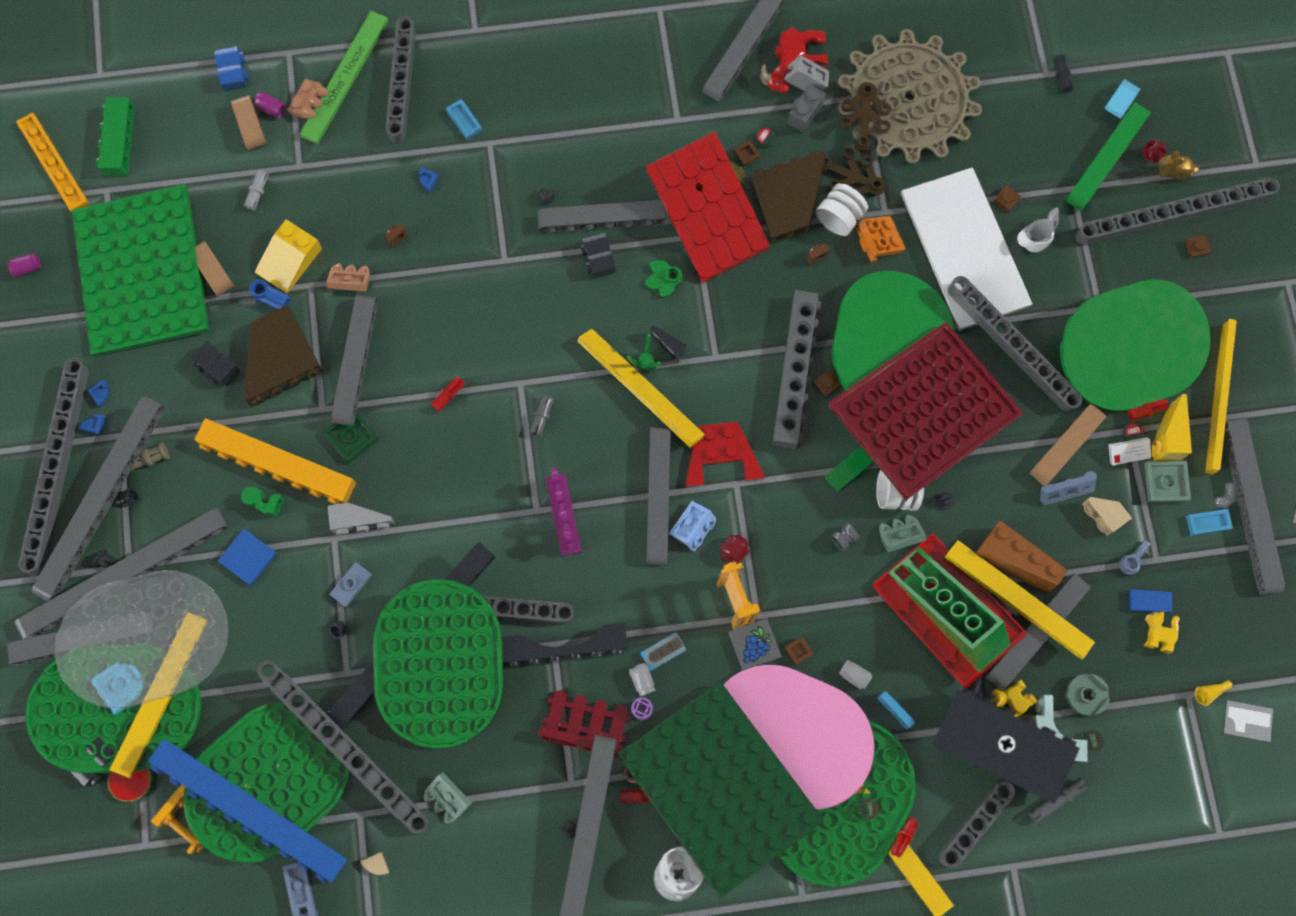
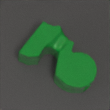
[241,487,285,517]

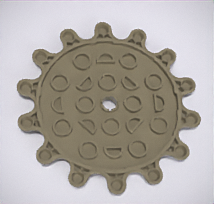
[838,29,982,164]

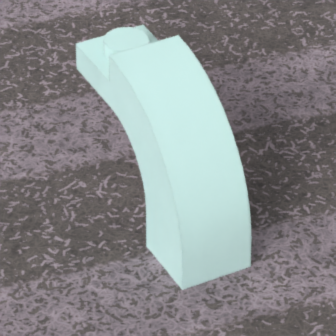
[1031,695,1087,763]

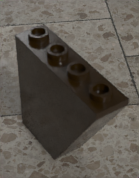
[750,150,826,244]
[244,305,322,407]

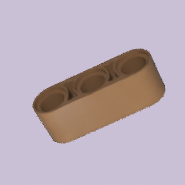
[231,95,267,150]
[195,241,234,297]

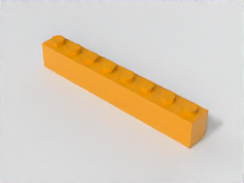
[194,418,356,505]

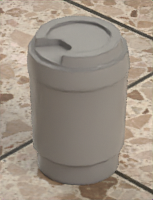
[839,660,873,690]
[629,663,656,697]

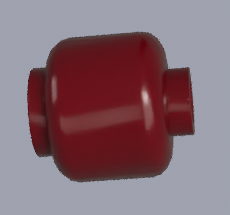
[719,534,750,564]

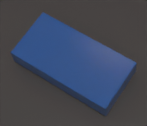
[1129,589,1173,613]

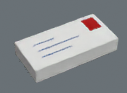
[1109,437,1151,465]

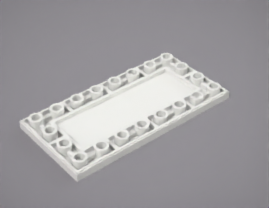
[900,167,1032,331]

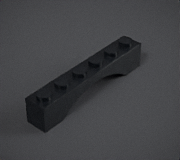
[502,623,628,668]

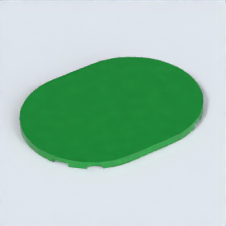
[832,271,954,390]
[1060,279,1210,410]
[373,579,503,748]
[25,645,201,774]
[183,701,350,863]
[778,721,916,887]

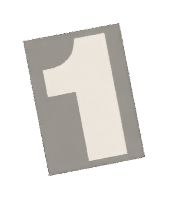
[1224,700,1273,742]

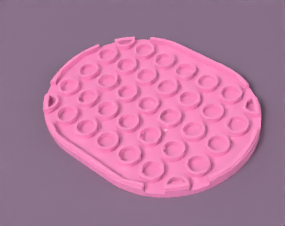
[724,665,874,810]

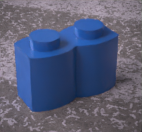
[215,47,249,91]

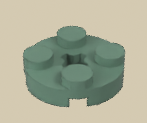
[1065,674,1110,717]

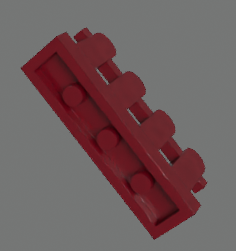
[539,690,631,759]

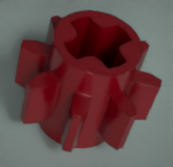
[1142,139,1168,164]

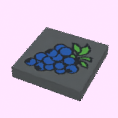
[728,618,782,671]

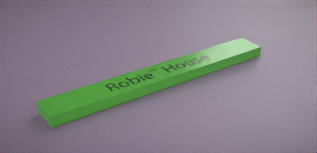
[300,11,388,145]

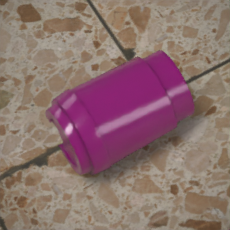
[254,92,285,118]
[7,253,42,278]

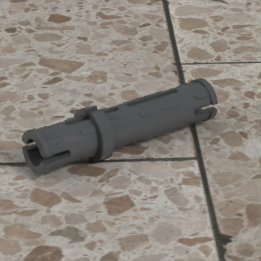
[1028,777,1088,824]

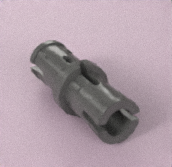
[529,395,554,437]

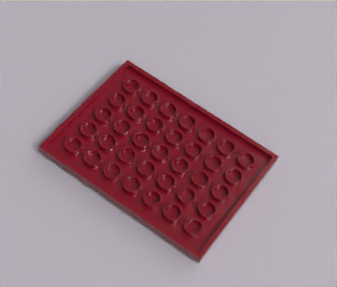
[828,322,1023,501]

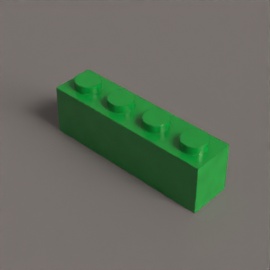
[96,97,135,177]

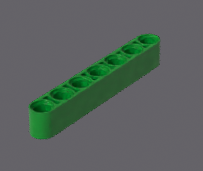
[1065,102,1151,211]

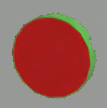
[107,770,153,802]

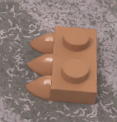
[287,79,329,119]
[326,263,370,291]

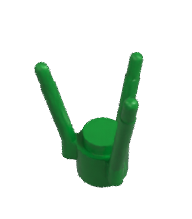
[627,334,661,372]

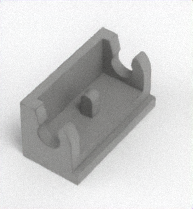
[785,55,829,91]

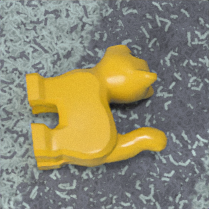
[1144,611,1180,654]
[991,680,1037,717]

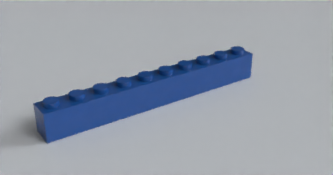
[148,739,348,884]

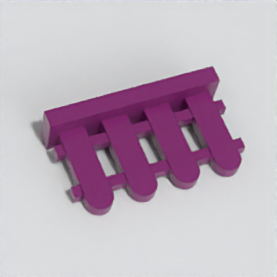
[545,467,582,557]

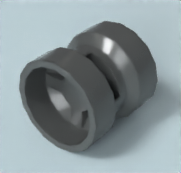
[831,523,860,551]

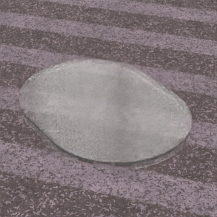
[55,570,229,708]

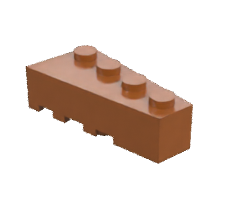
[975,520,1068,593]

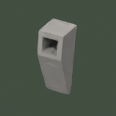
[328,503,395,536]

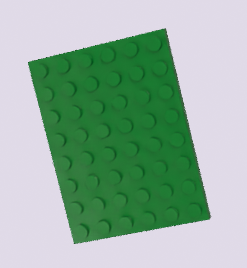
[72,184,210,357]

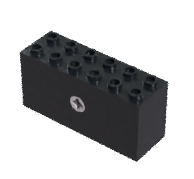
[933,688,1080,804]

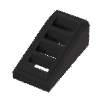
[650,326,686,363]

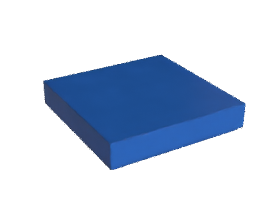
[218,529,277,586]

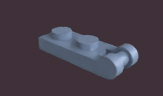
[1040,471,1097,506]
[282,862,318,916]

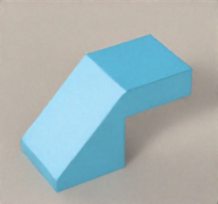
[1105,79,1140,118]

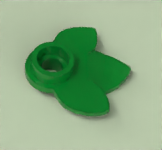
[645,260,683,297]

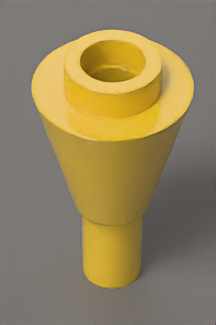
[1195,680,1232,706]

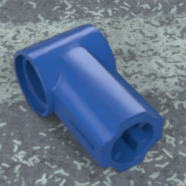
[250,280,291,310]

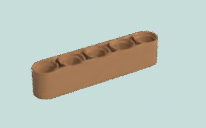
[1029,404,1107,487]

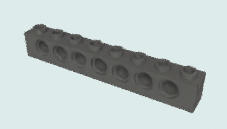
[772,290,821,449]

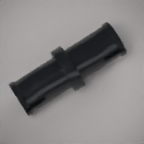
[1053,54,1073,93]

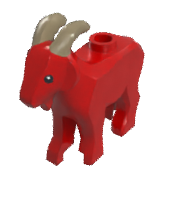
[760,27,828,94]

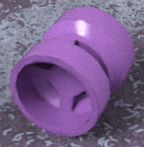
[631,697,653,720]

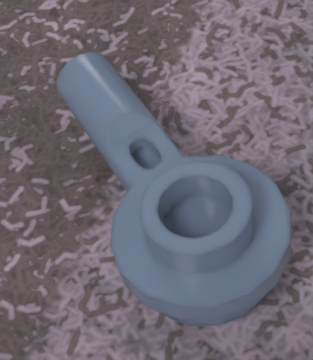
[1119,540,1151,575]

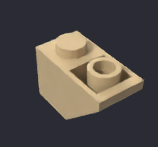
[1082,497,1132,536]

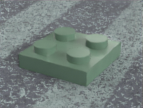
[1144,461,1191,502]

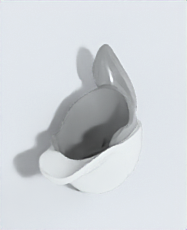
[1017,207,1059,252]

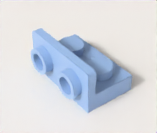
[669,501,716,551]

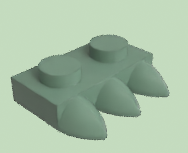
[879,515,926,552]
[424,773,472,823]

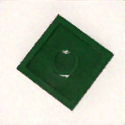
[322,413,379,464]

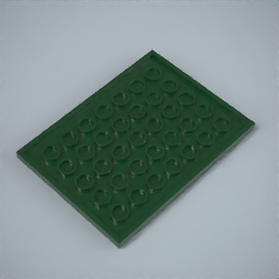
[618,682,825,900]

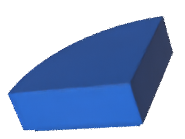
[419,167,439,193]
[87,379,109,407]
[78,414,106,435]

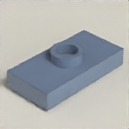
[329,562,373,608]

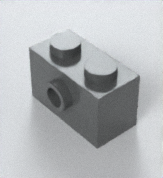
[787,85,826,133]

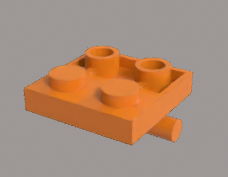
[856,216,906,263]

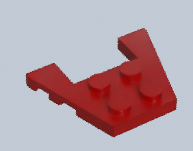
[686,422,764,488]

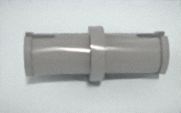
[243,170,269,211]

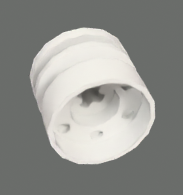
[816,183,868,236]
[876,470,924,511]
[654,847,704,901]

